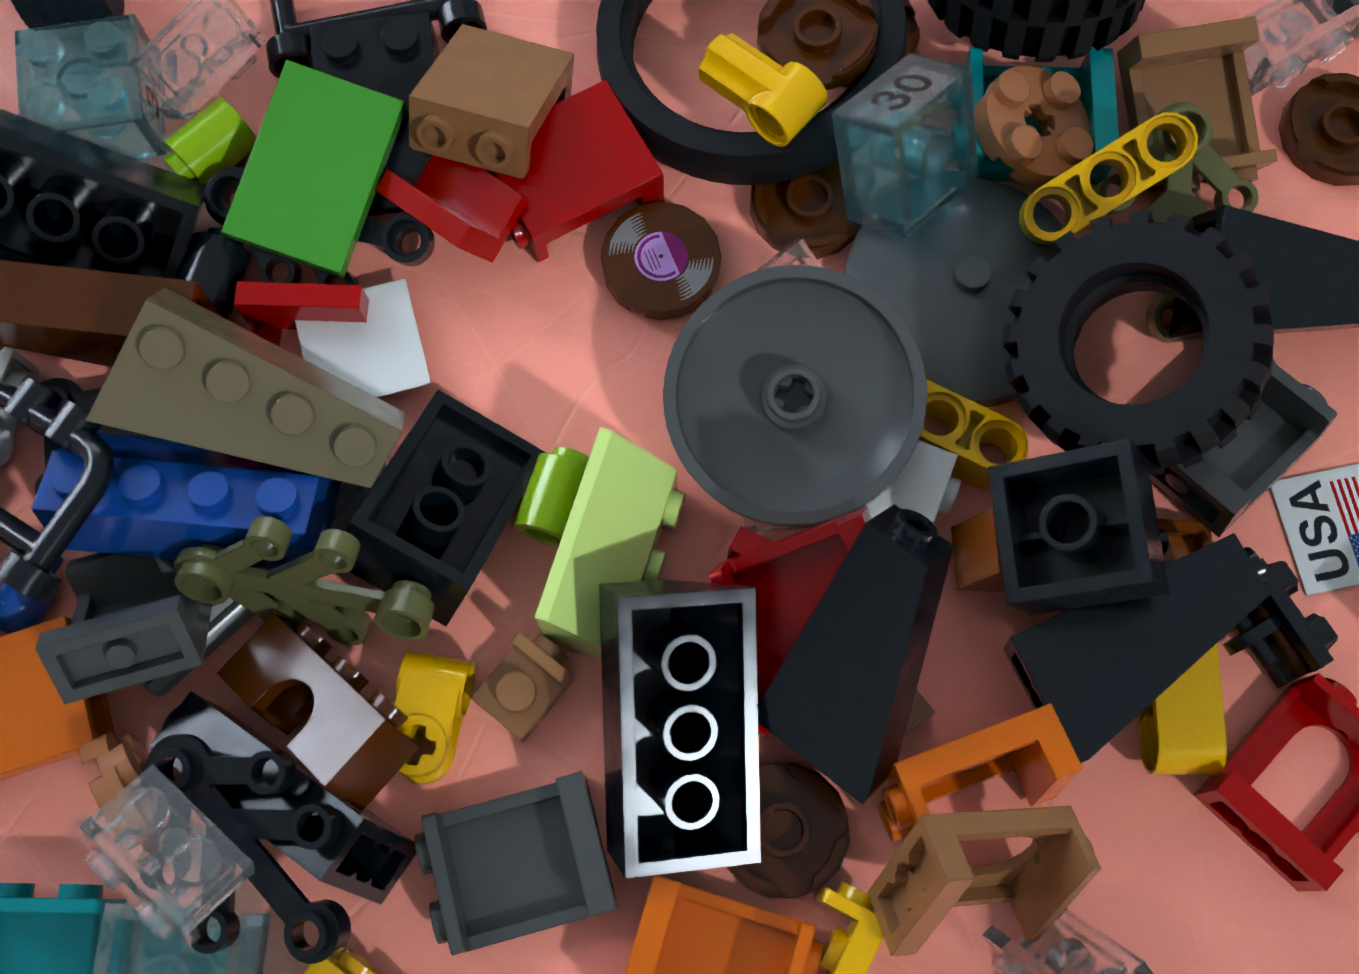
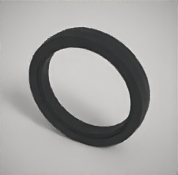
[596,0,907,185]

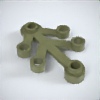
[1094,102,1258,343]
[174,516,435,646]

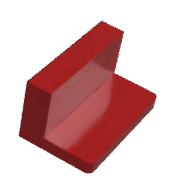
[375,155,528,263]

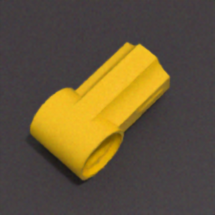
[698,33,828,147]

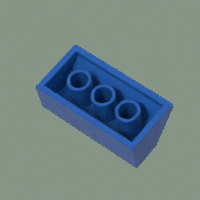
[31,433,342,569]

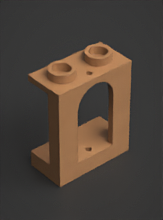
[868,806,1101,956]

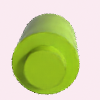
[162,97,257,185]
[513,446,589,547]

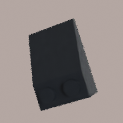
[310,12,440,216]
[345,389,546,626]

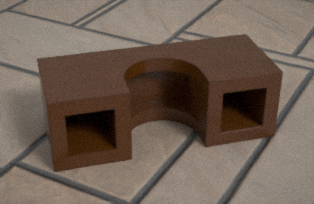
[217,613,420,812]

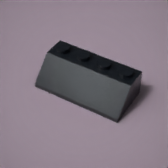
[0,109,206,279]
[599,580,761,879]

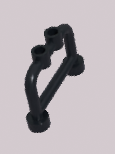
[266,0,487,78]
[0,376,114,604]

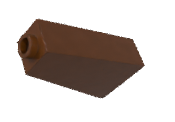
[0,260,222,367]

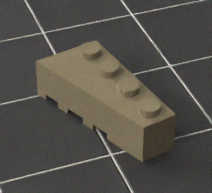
[85,287,406,488]

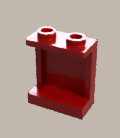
[485,80,664,263]
[709,506,872,699]

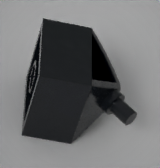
[988,438,1170,615]

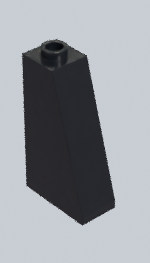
[1168,205,1359,341]
[758,504,954,805]
[1003,533,1270,764]
[148,691,416,904]

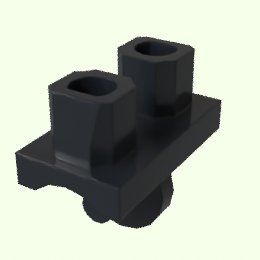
[1222,558,1338,688]

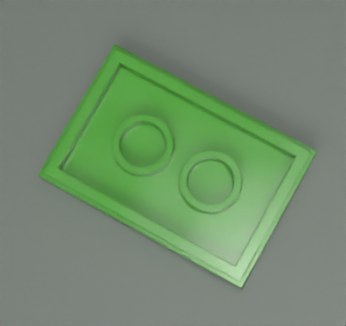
[221,60,407,278]

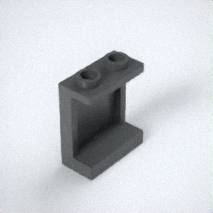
[1150,359,1337,538]
[35,553,212,705]
[415,771,619,956]

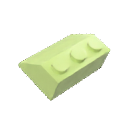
[534,427,685,659]

